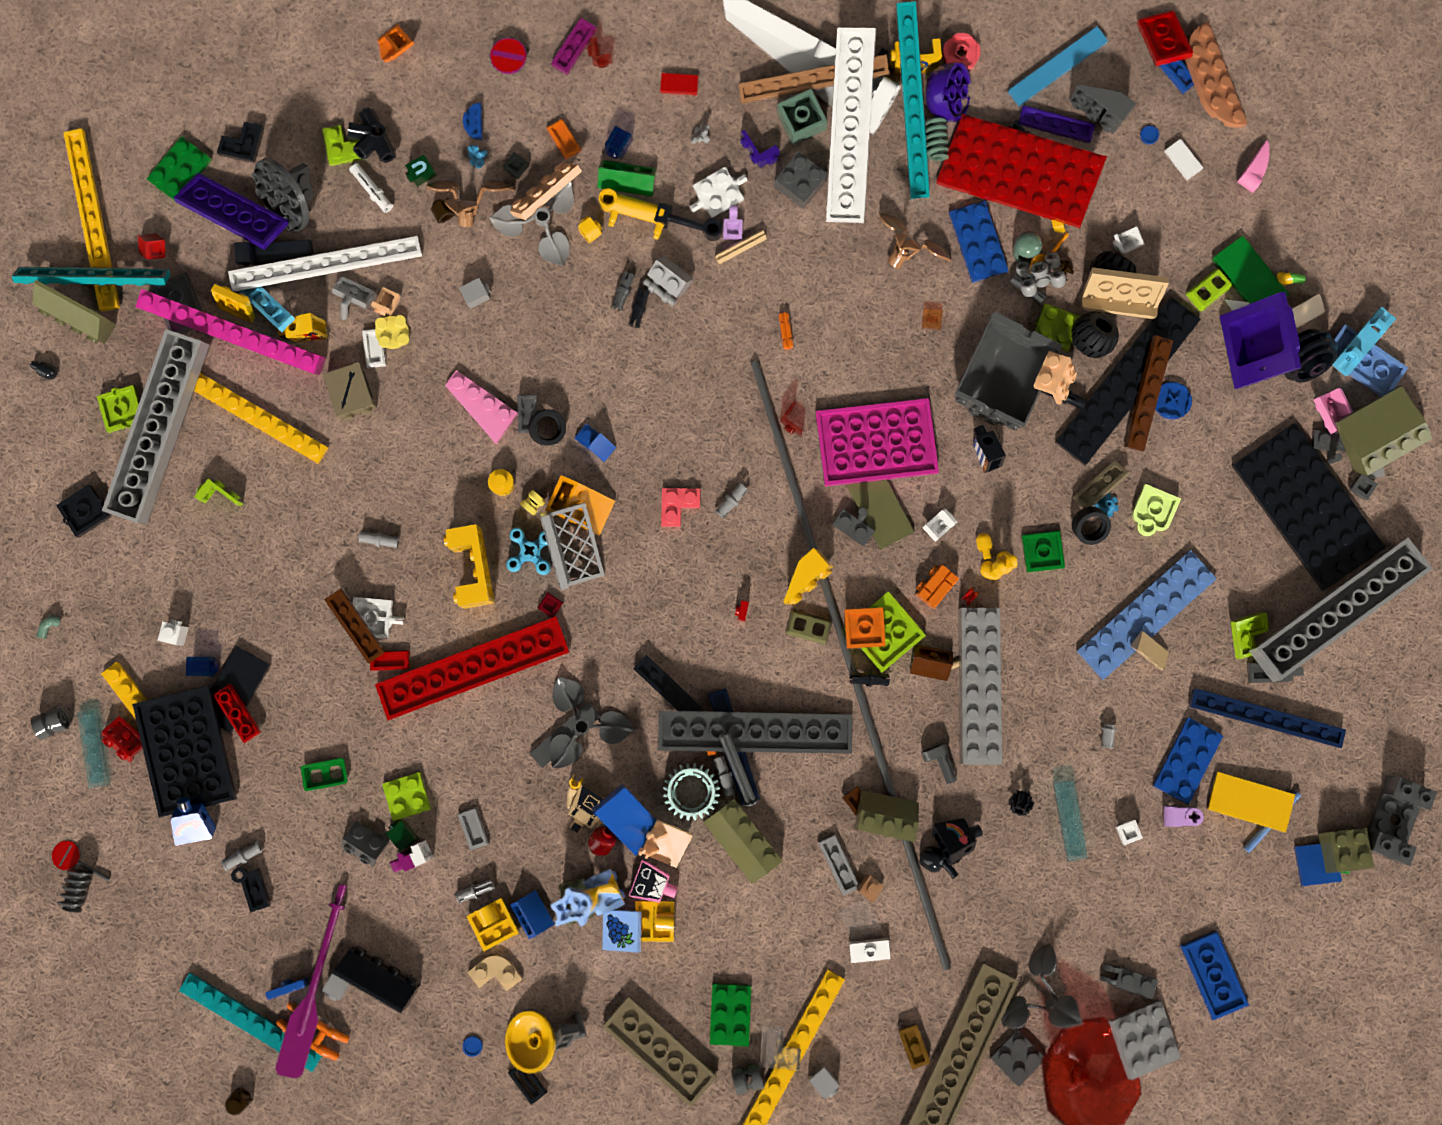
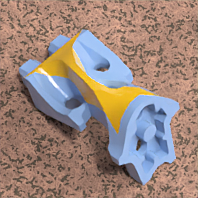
[551,869,625,927]

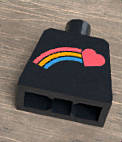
[932,818,983,865]

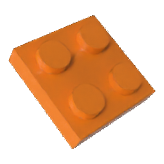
[844,607,886,649]

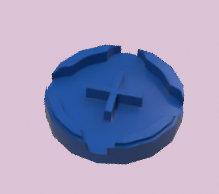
[1155,382,1192,420]

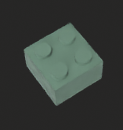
[776,89,827,145]

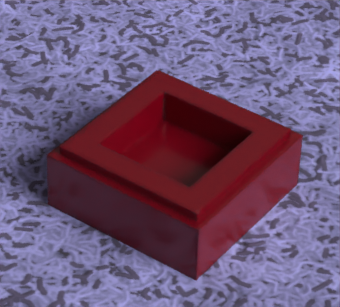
[537,592,564,618]

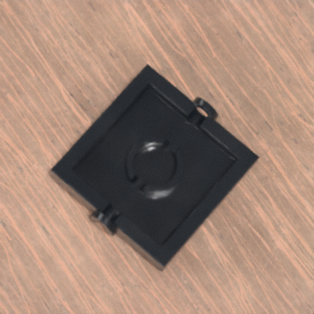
[56,485,111,538]

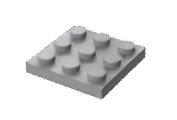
[1109,1000,1181,1080]

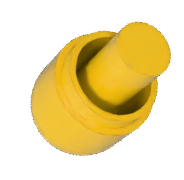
[976,533,993,560]

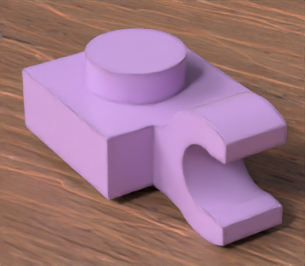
[723,206,743,240]

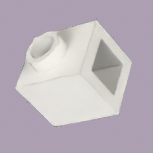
[157,619,189,646]

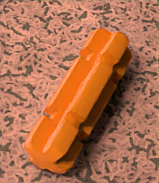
[779,312,793,350]

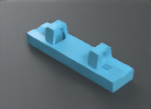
[239,287,295,332]
[1332,307,1397,376]

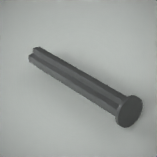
[719,732,759,807]

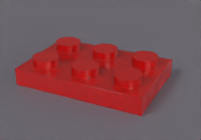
[1137,11,1193,66]

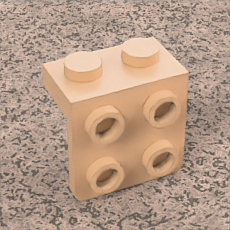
[1033,351,1077,405]

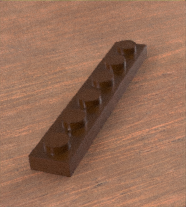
[1124,336,1173,452]

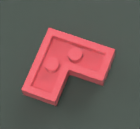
[661,488,700,527]

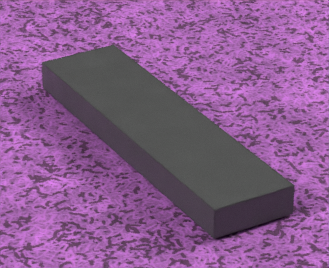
[530,702,601,768]

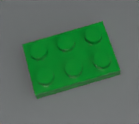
[146,136,212,201]
[710,983,751,1047]

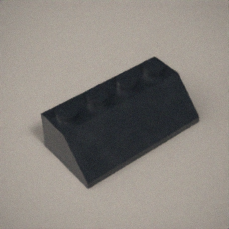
[332,946,421,1013]

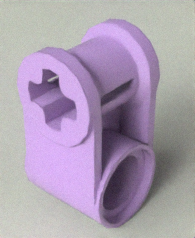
[1163,806,1204,827]

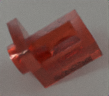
[587,37,612,68]

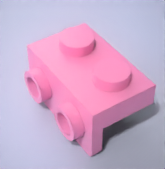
[1314,388,1353,434]

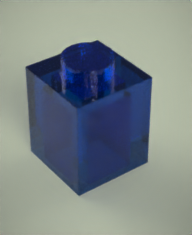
[604,126,633,159]
[186,657,218,677]

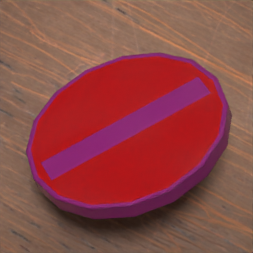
[490,38,527,74]

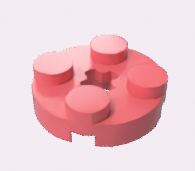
[942,33,980,70]

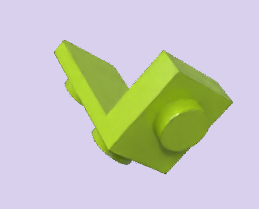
[194,479,243,506]

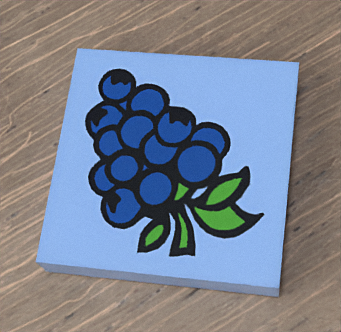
[602,910,641,953]

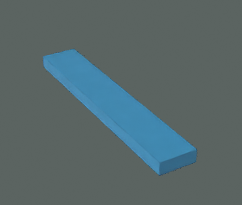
[1008,27,1108,106]

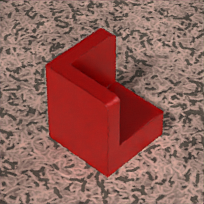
[137,233,166,260]

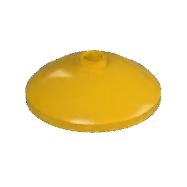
[505,1011,555,1073]

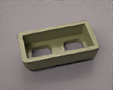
[785,610,832,645]

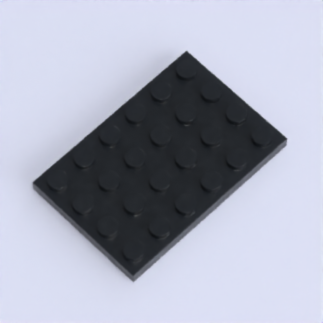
[132,685,237,818]

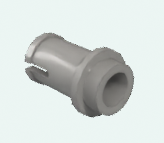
[1101,724,1117,749]

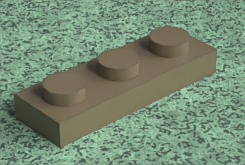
[1073,460,1129,509]

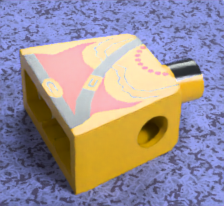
[278,313,327,343]

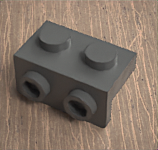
[341,821,389,867]

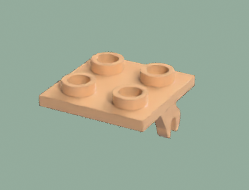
[638,819,693,868]

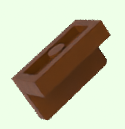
[910,644,953,681]

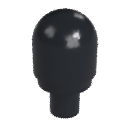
[30,361,58,380]

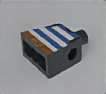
[973,425,1006,474]

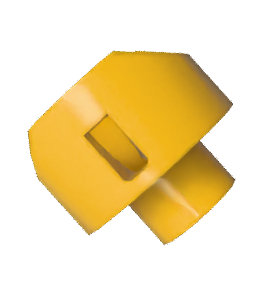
[488,469,515,496]

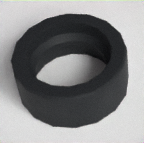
[528,409,566,446]
[1071,506,1111,545]

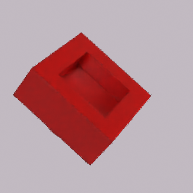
[735,601,749,622]

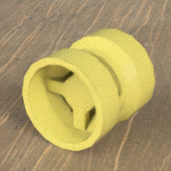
[519,490,546,516]

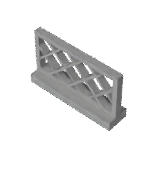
[539,502,605,590]

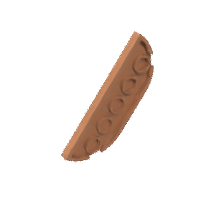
[1185,22,1248,128]

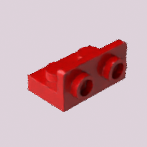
[101,716,142,763]

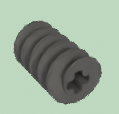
[57,869,93,913]

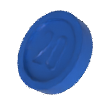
[1140,126,1159,145]
[463,1036,483,1057]

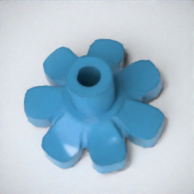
[467,145,488,169]
[1094,493,1119,517]

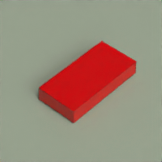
[660,73,698,95]
[370,650,410,671]

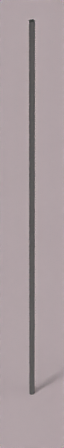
[751,361,951,970]

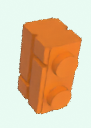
[915,564,959,609]

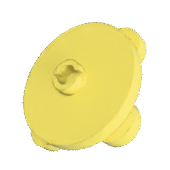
[375,315,409,349]

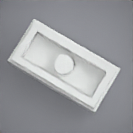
[849,938,890,963]

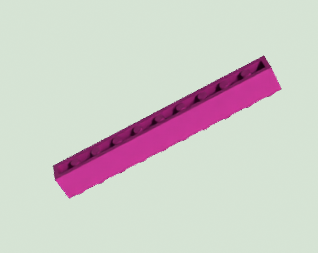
[135,289,326,375]

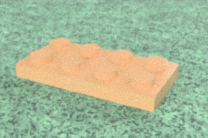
[509,163,582,220]

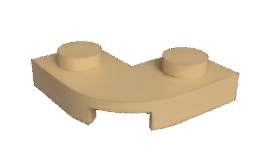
[467,955,523,991]

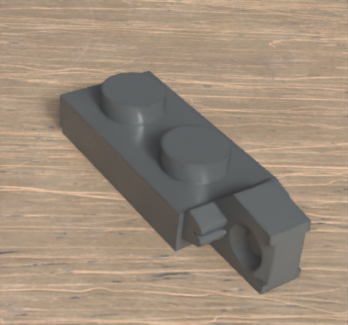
[1247,663,1304,683]

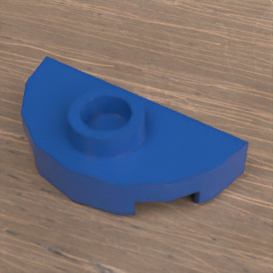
[462,102,482,141]

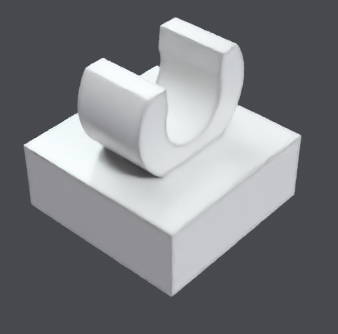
[1115,819,1142,845]

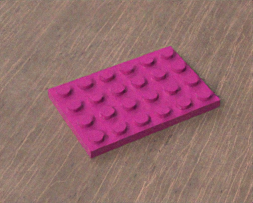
[815,398,939,487]

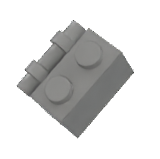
[643,256,694,307]

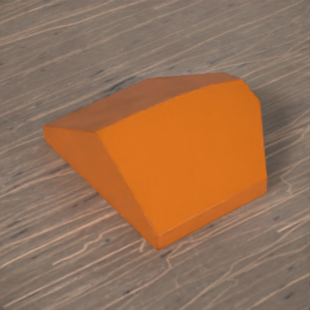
[378,24,414,62]

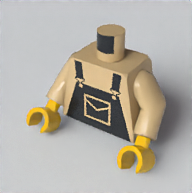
[567,774,605,834]

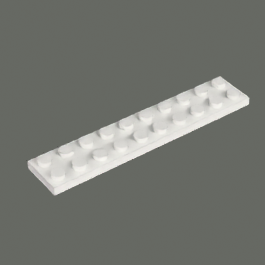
[826,28,876,223]

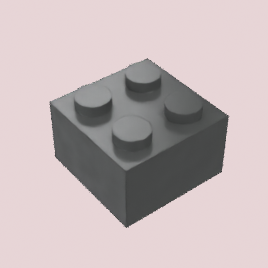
[774,151,828,209]

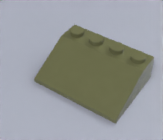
[1335,385,1433,476]

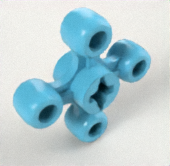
[506,527,551,575]

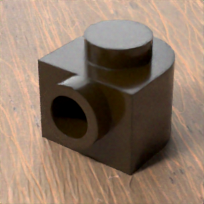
[430,198,456,224]
[225,1087,253,1115]

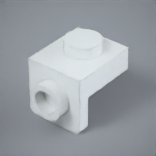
[1113,226,1145,254]
[923,508,957,542]

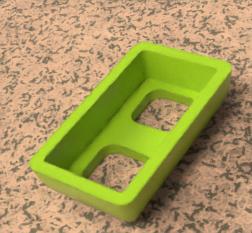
[1186,268,1232,311]

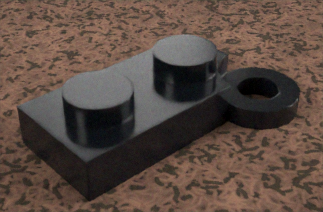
[231,867,271,913]

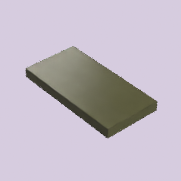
[845,480,914,550]

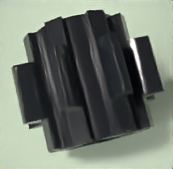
[1008,790,1035,816]

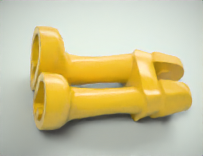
[980,551,1018,580]

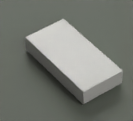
[1164,139,1203,180]
[362,329,386,368]

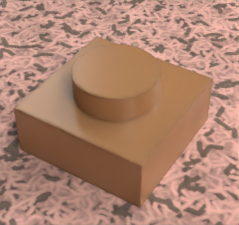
[856,874,884,902]

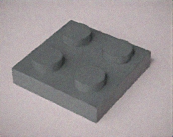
[990,1029,1046,1087]

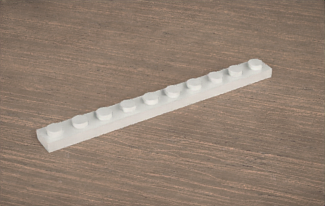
[228,236,422,292]

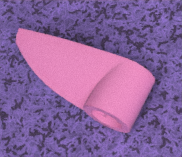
[1237,140,1269,193]

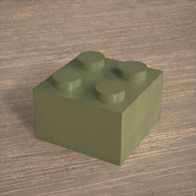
[1318,828,1374,873]

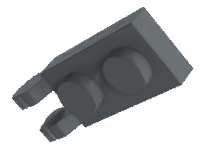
[1100,963,1158,999]

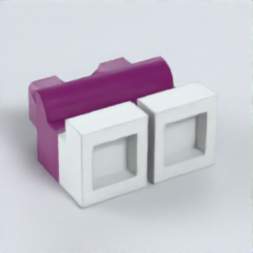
[390,840,434,873]

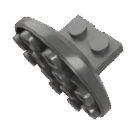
[252,158,314,231]

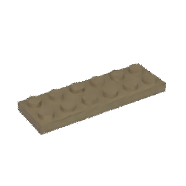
[602,996,717,1107]

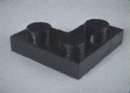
[217,122,264,163]

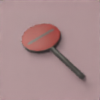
[52,841,110,881]

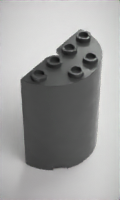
[954,311,1062,431]

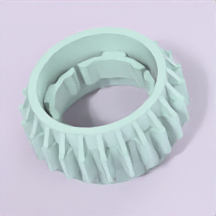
[663,763,720,821]

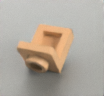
[371,287,401,316]

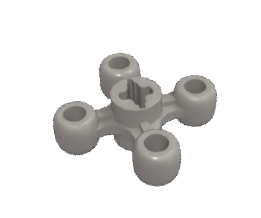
[1016,252,1066,297]

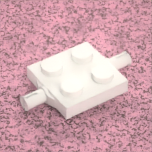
[689,167,748,218]
[353,597,404,639]

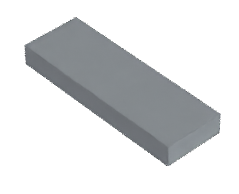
[818,834,859,896]

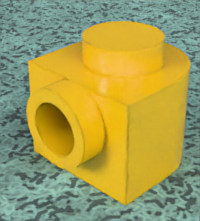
[578,216,602,244]

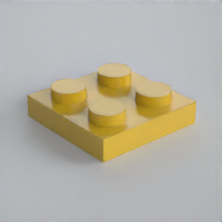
[211,284,255,323]

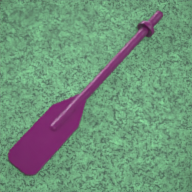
[275,884,347,1079]

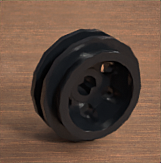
[1284,328,1338,383]

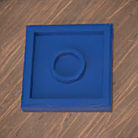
[1294,844,1342,886]

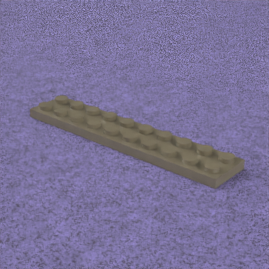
[907,962,1019,1125]

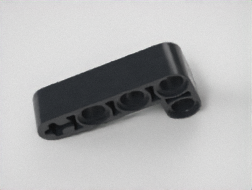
[233,240,314,266]

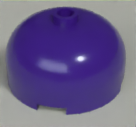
[925,63,971,122]

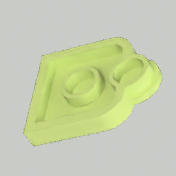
[1132,484,1181,536]

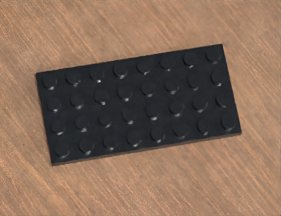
[1232,423,1386,591]

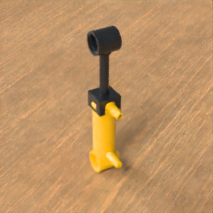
[599,188,722,242]

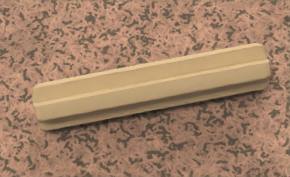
[715,230,766,264]

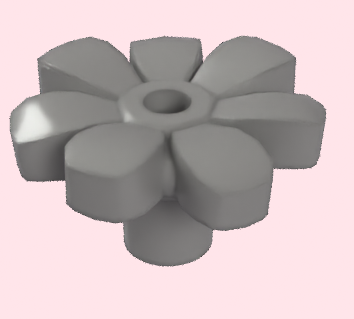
[690,122,711,144]

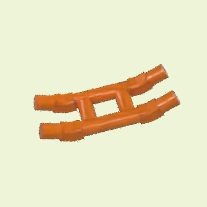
[276,1001,350,1061]

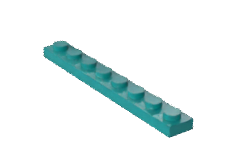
[12,267,171,286]
[179,972,322,1072]

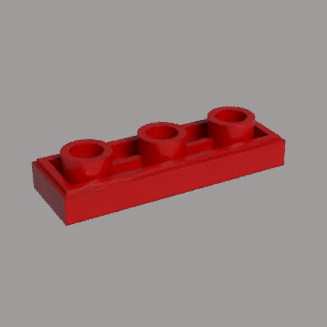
[213,684,262,743]

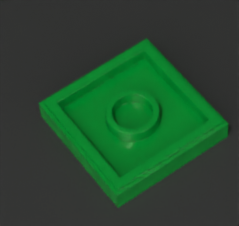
[1021,530,1065,573]

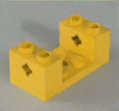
[443,524,495,609]

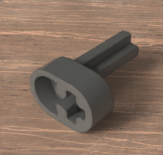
[921,743,957,784]

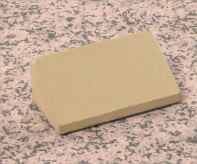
[1292,294,1325,328]
[1130,631,1169,670]

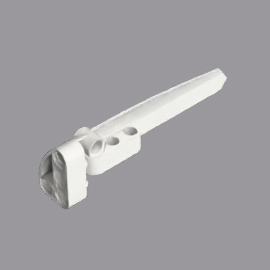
[723,0,901,135]

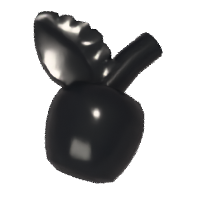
[920,846,962,879]

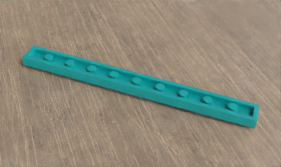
[896,1,930,199]

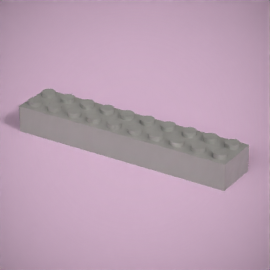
[102,329,209,524]
[1249,538,1433,682]

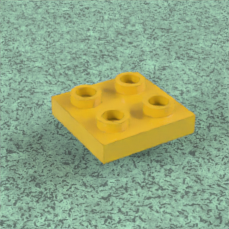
[466,897,520,951]
[635,900,675,942]

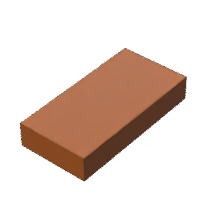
[546,119,582,160]

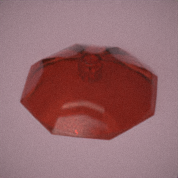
[1041,1017,1142,1125]

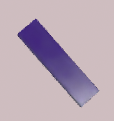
[1018,105,1095,143]

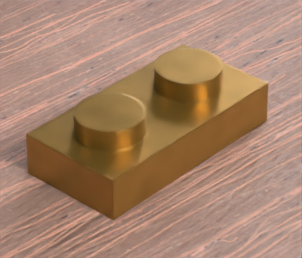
[898,1023,931,1070]

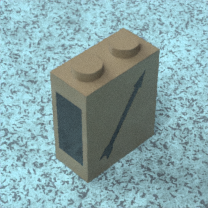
[323,362,377,421]

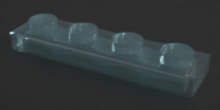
[77,709,110,789]
[1053,780,1088,862]

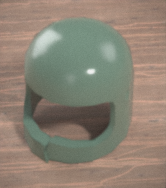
[1012,231,1042,264]

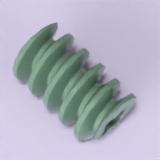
[925,118,949,161]

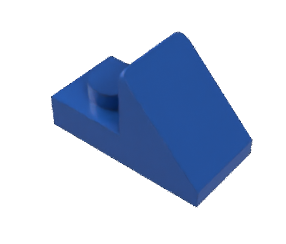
[575,424,616,462]

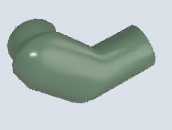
[36,614,61,639]

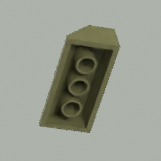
[33,280,116,344]
[703,798,783,884]

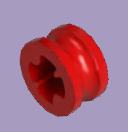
[961,587,979,605]

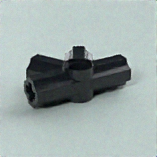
[347,107,396,163]

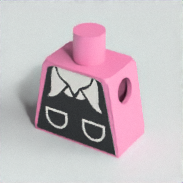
[629,859,678,902]

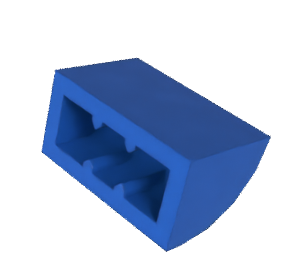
[510,890,555,939]

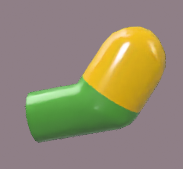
[1276,272,1306,285]

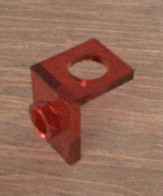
[780,401,804,437]

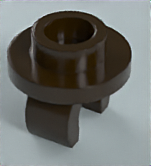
[1053,261,1074,281]

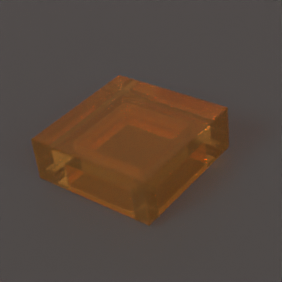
[922,308,943,330]

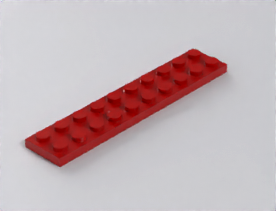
[375,616,570,721]

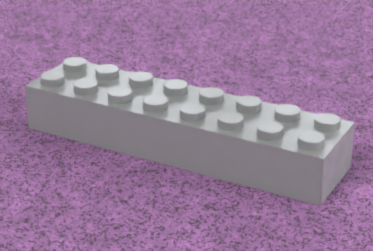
[958,608,1002,765]

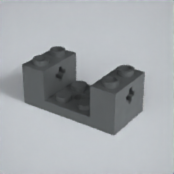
[1367,776,1437,866]

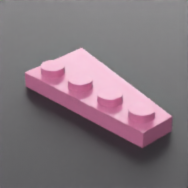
[445,370,518,444]

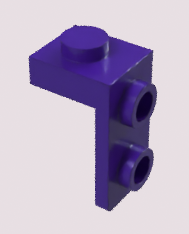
[740,130,780,168]

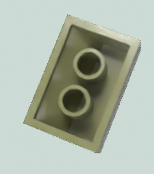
[854,790,919,842]

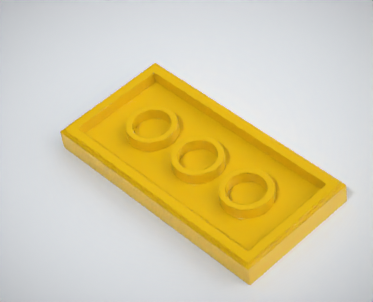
[1207,772,1295,833]

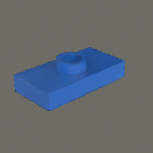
[1159,60,1194,94]
[265,977,310,1000]

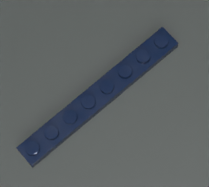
[1188,688,1346,748]

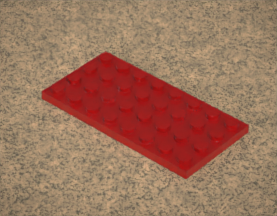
[936,114,1107,228]

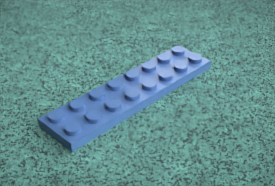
[1077,550,1217,680]

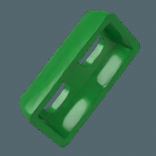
[300,758,348,791]

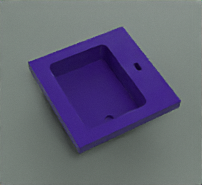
[1219,292,1301,389]

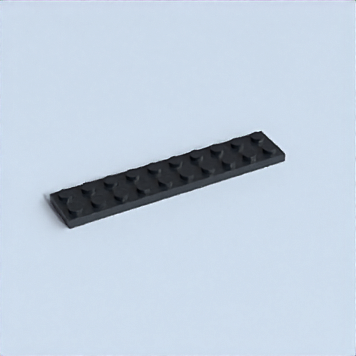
[1055,297,1201,466]

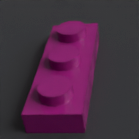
[551,18,597,75]

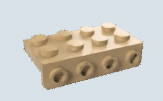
[1081,268,1169,319]

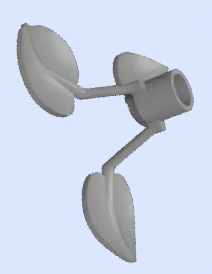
[490,181,574,266]

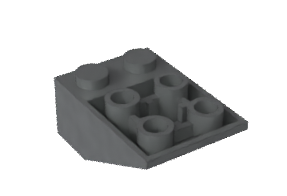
[1069,84,1136,134]

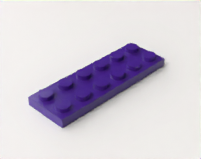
[174,173,289,250]

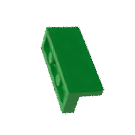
[597,160,657,196]

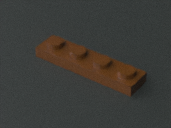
[324,589,385,664]

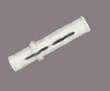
[349,163,393,213]

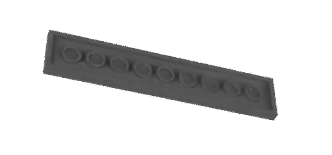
[658,711,852,754]

